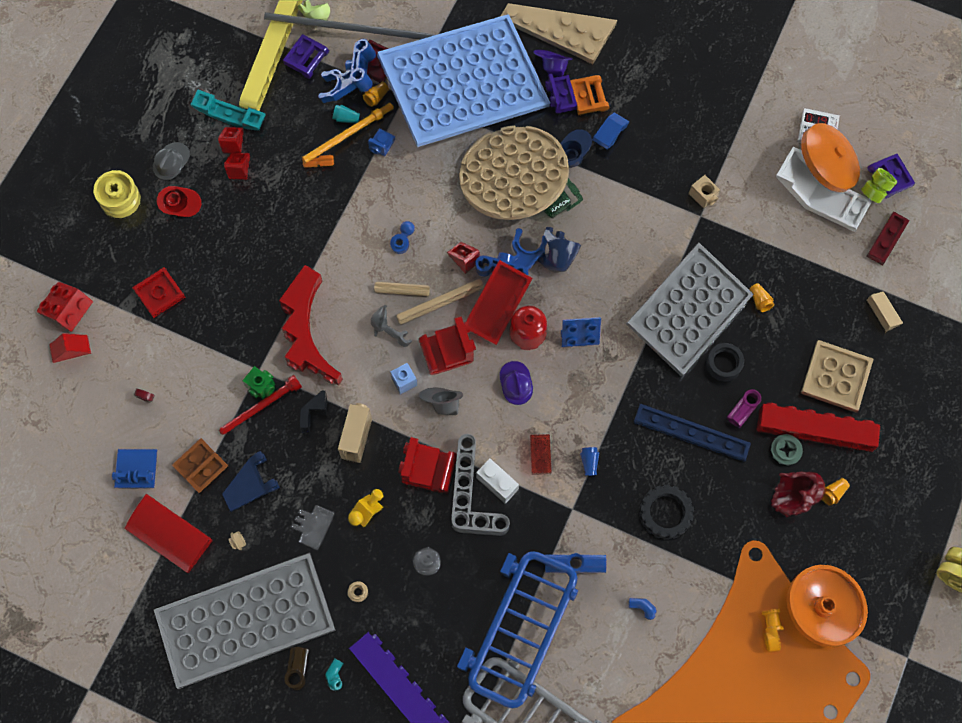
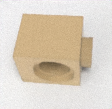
[689,175,720,208]

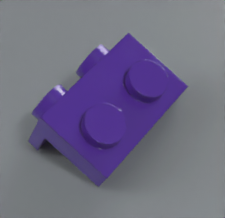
[545,74,577,113]

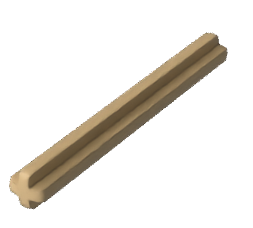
[396,279,484,325]

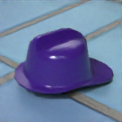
[533,50,572,76]
[500,361,533,405]

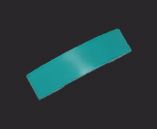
[191,90,266,130]

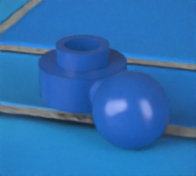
[390,221,415,254]

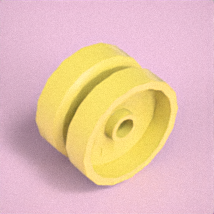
[94,170,141,218]
[936,547,962,593]

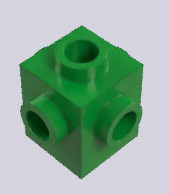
[242,366,275,399]

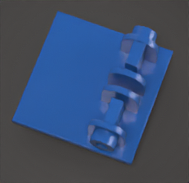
[561,317,601,347]
[112,449,157,488]

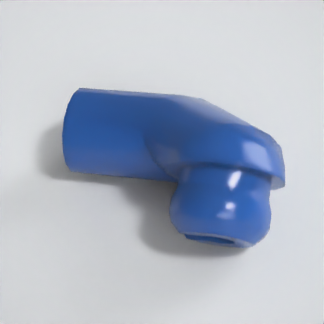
[629,598,657,620]

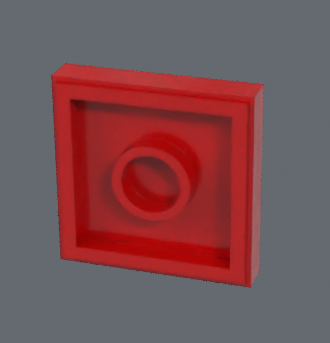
[132,267,186,318]

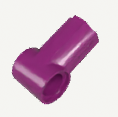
[727,389,761,428]

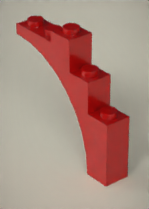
[279,265,343,385]

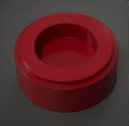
[134,388,155,402]

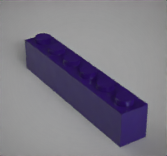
[349,632,449,723]

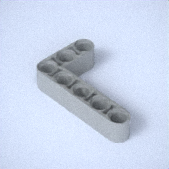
[452,434,510,536]

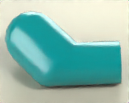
[325,658,343,690]

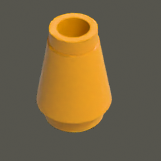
[363,82,389,107]
[750,283,774,312]
[822,478,850,505]

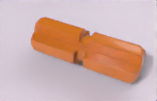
[302,155,334,167]

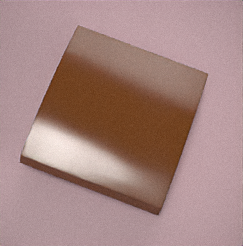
[172,438,228,493]

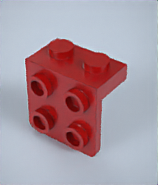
[37,282,94,332]

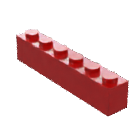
[757,403,880,452]

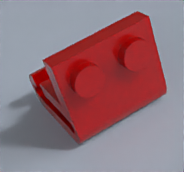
[418,316,476,375]
[398,437,457,493]

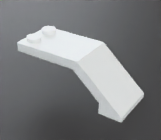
[776,147,872,232]

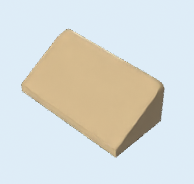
[867,291,903,332]

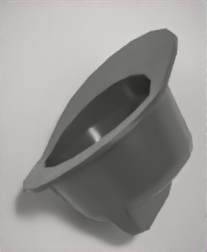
[153,142,190,180]
[419,387,463,415]

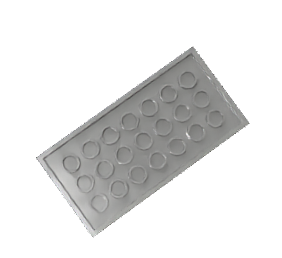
[154,553,336,689]

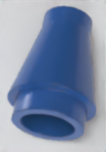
[580,447,599,476]

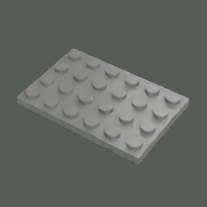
[626,243,753,376]

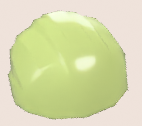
[298,0,330,20]

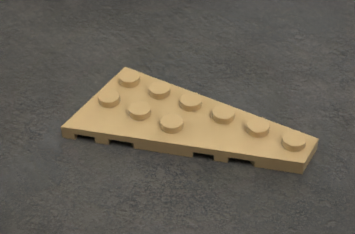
[500,3,617,64]

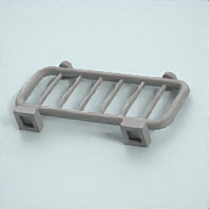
[462,657,602,723]

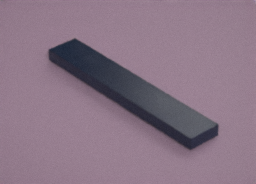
[633,404,751,462]

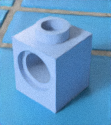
[390,363,417,394]

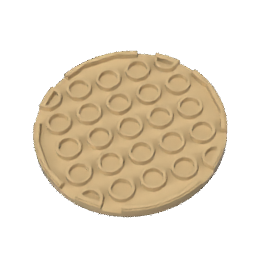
[459,126,569,220]

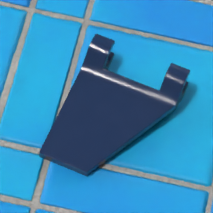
[223,451,280,512]

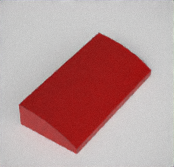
[465,260,533,345]
[124,494,213,573]

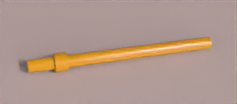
[302,103,394,164]

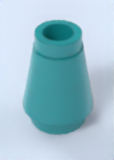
[332,104,360,124]

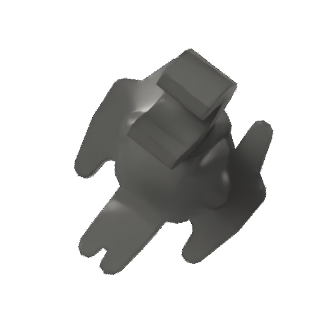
[371,305,412,347]

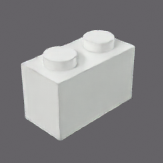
[476,458,519,504]

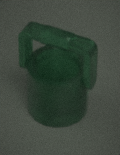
[543,178,583,219]

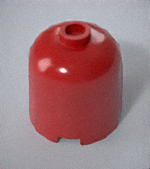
[509,305,547,350]

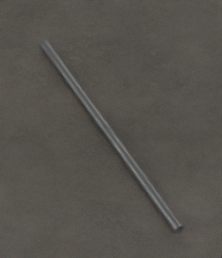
[264,12,436,40]

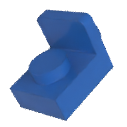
[368,128,395,156]

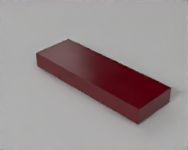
[866,211,910,266]

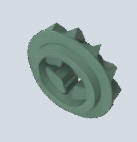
[770,434,803,466]

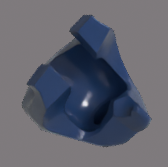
[538,227,581,272]

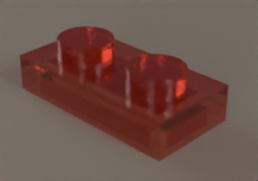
[530,434,552,475]

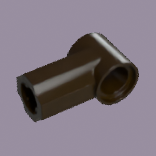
[285,647,309,691]

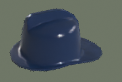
[560,130,592,168]

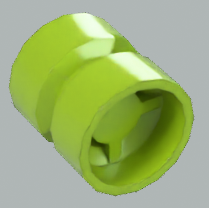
[861,168,897,203]

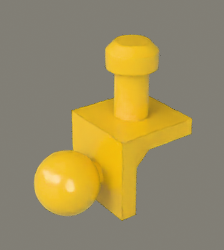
[348,489,383,527]

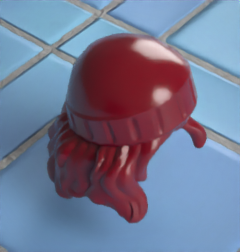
[771,471,826,517]

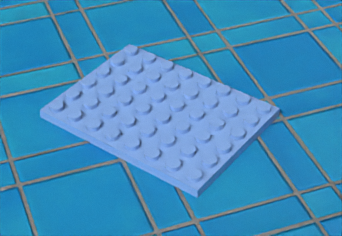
[377,14,550,147]

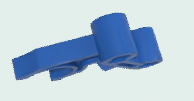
[318,39,376,103]
[475,228,548,277]

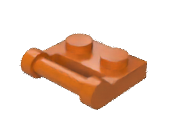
[570,75,610,115]

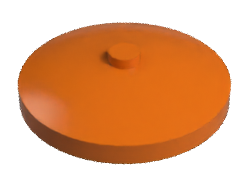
[801,123,860,192]
[787,565,868,647]

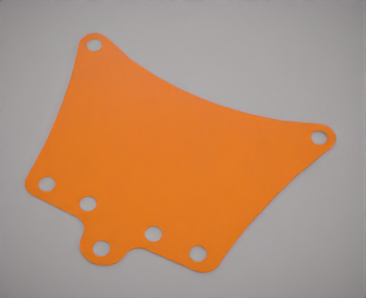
[612,540,870,723]

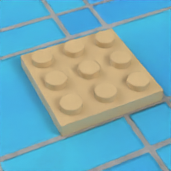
[801,340,873,413]

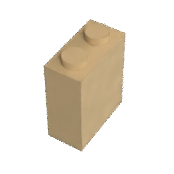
[338,403,372,463]

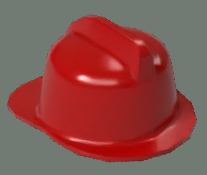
[157,186,201,217]

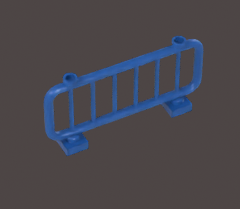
[457,551,578,709]

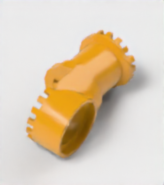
[762,609,784,652]

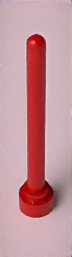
[219,375,302,435]

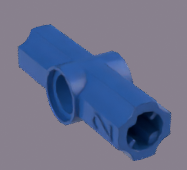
[545,553,606,574]

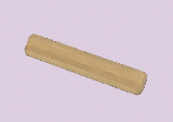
[374,282,430,297]

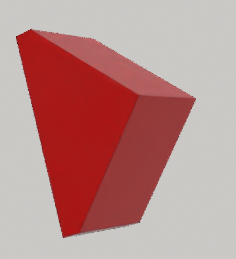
[218,127,243,153]
[224,152,250,180]
[447,242,480,274]
[49,333,91,363]

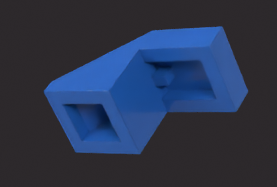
[592,113,629,149]

